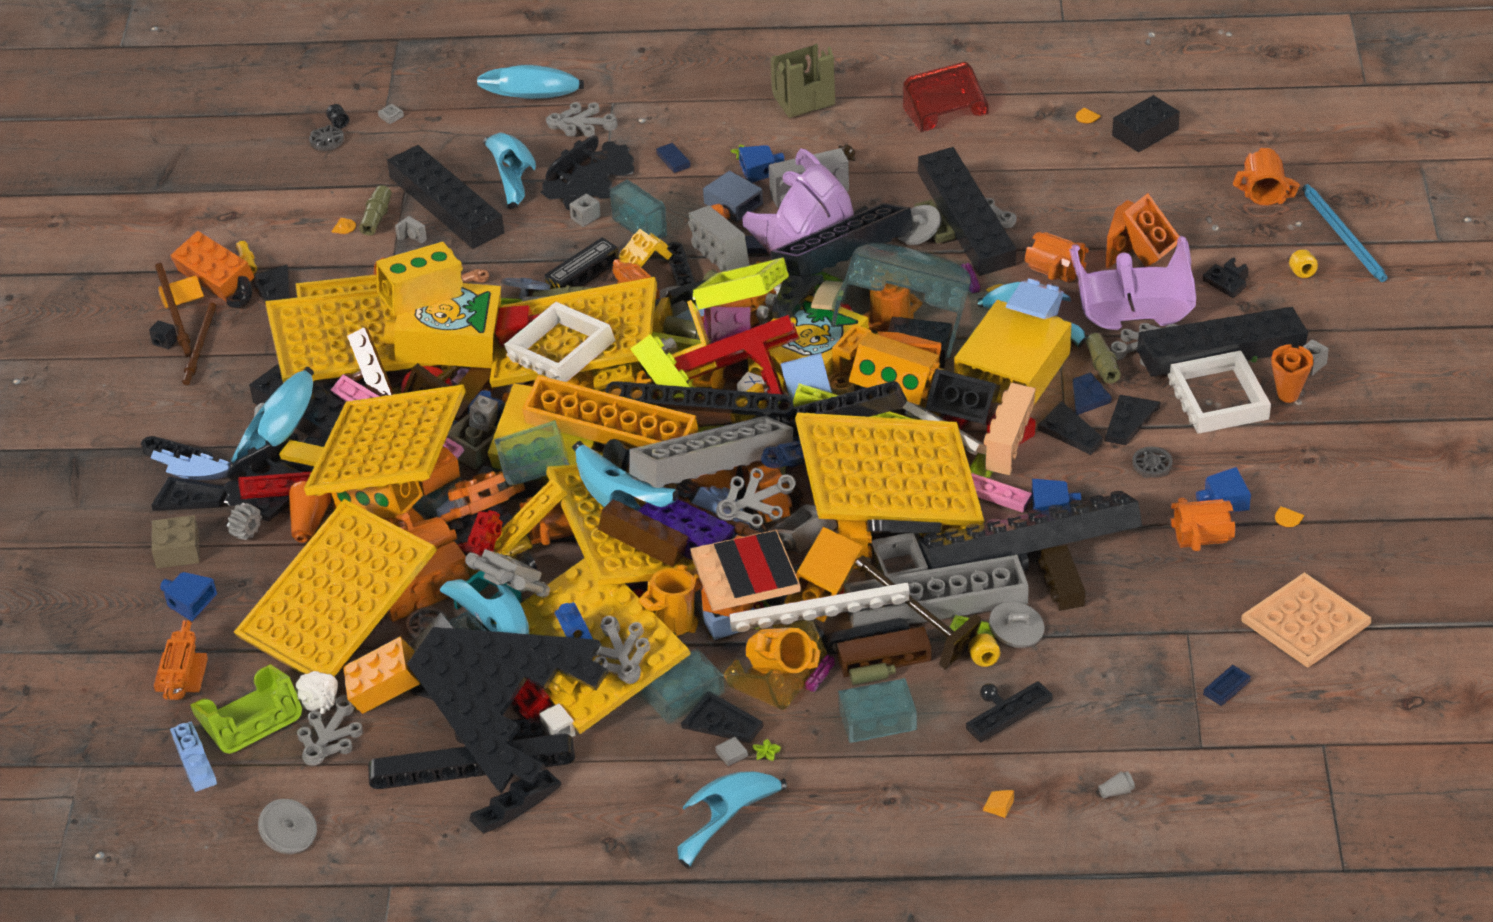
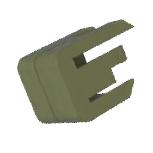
[770,43,835,118]

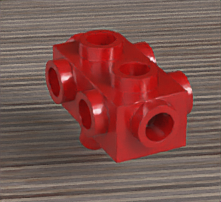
[457,510,503,556]
[512,680,552,720]

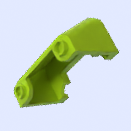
[190,664,302,754]

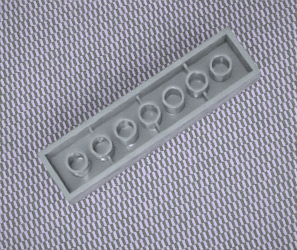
[629,416,793,488]
[844,555,1029,628]

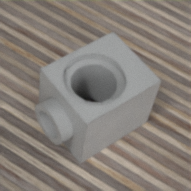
[569,194,601,227]
[1303,339,1329,376]
[469,395,498,432]

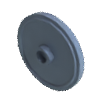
[501,277,550,299]

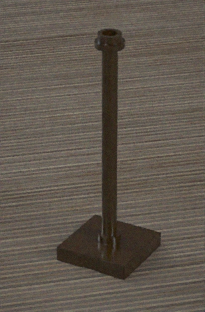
[403,363,463,393]
[855,555,982,670]

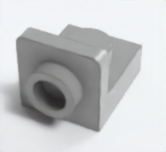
[395,216,427,244]

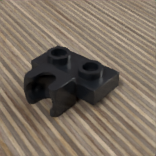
[1202,258,1248,298]

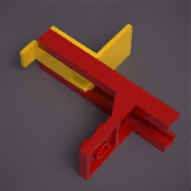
[655,300,800,410]

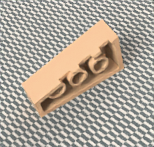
[984,383,1035,475]

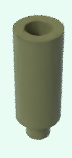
[849,663,896,685]

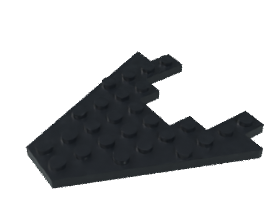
[407,627,608,794]

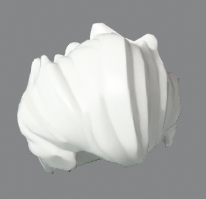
[295,671,338,714]

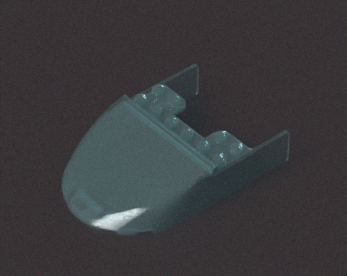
[831,243,971,358]

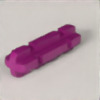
[961,263,980,293]
[805,655,835,692]

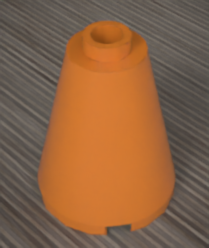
[1271,345,1313,403]
[289,481,332,543]

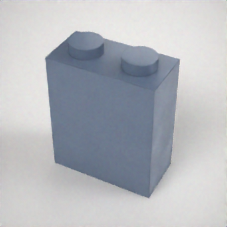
[703,170,763,222]

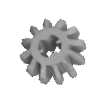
[226,503,263,540]

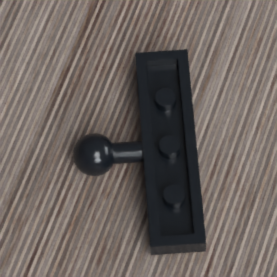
[966,681,1053,743]

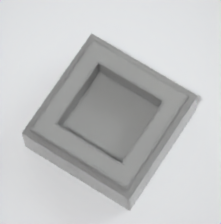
[378,104,404,124]
[715,737,748,766]

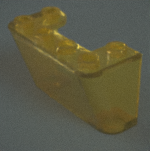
[723,620,826,710]

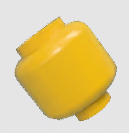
[1289,249,1318,278]
[968,634,1000,667]

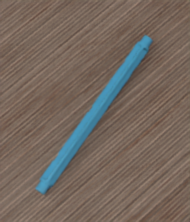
[1302,184,1387,282]

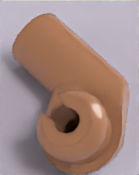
[461,269,489,283]

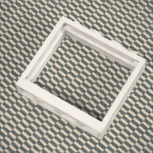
[504,302,616,382]
[1167,351,1271,434]

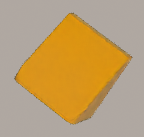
[983,790,1014,818]

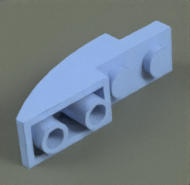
[151,449,231,480]
[170,721,217,792]

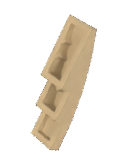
[811,280,846,310]

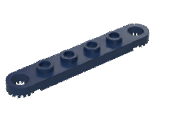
[761,440,805,468]

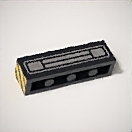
[544,237,619,289]

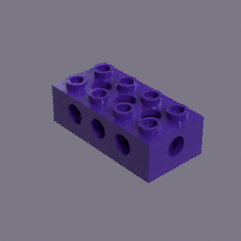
[639,499,735,560]

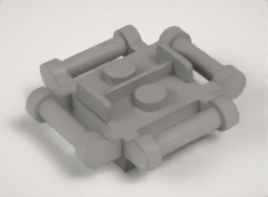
[465,549,550,598]

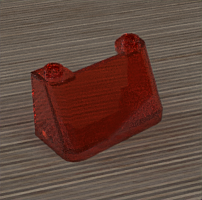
[903,62,989,132]

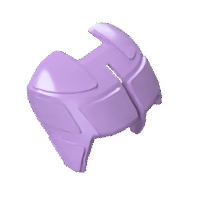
[743,148,854,255]
[1069,236,1196,330]

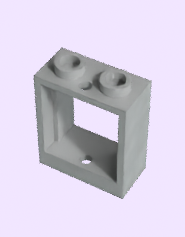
[768,504,838,553]
[871,532,928,577]

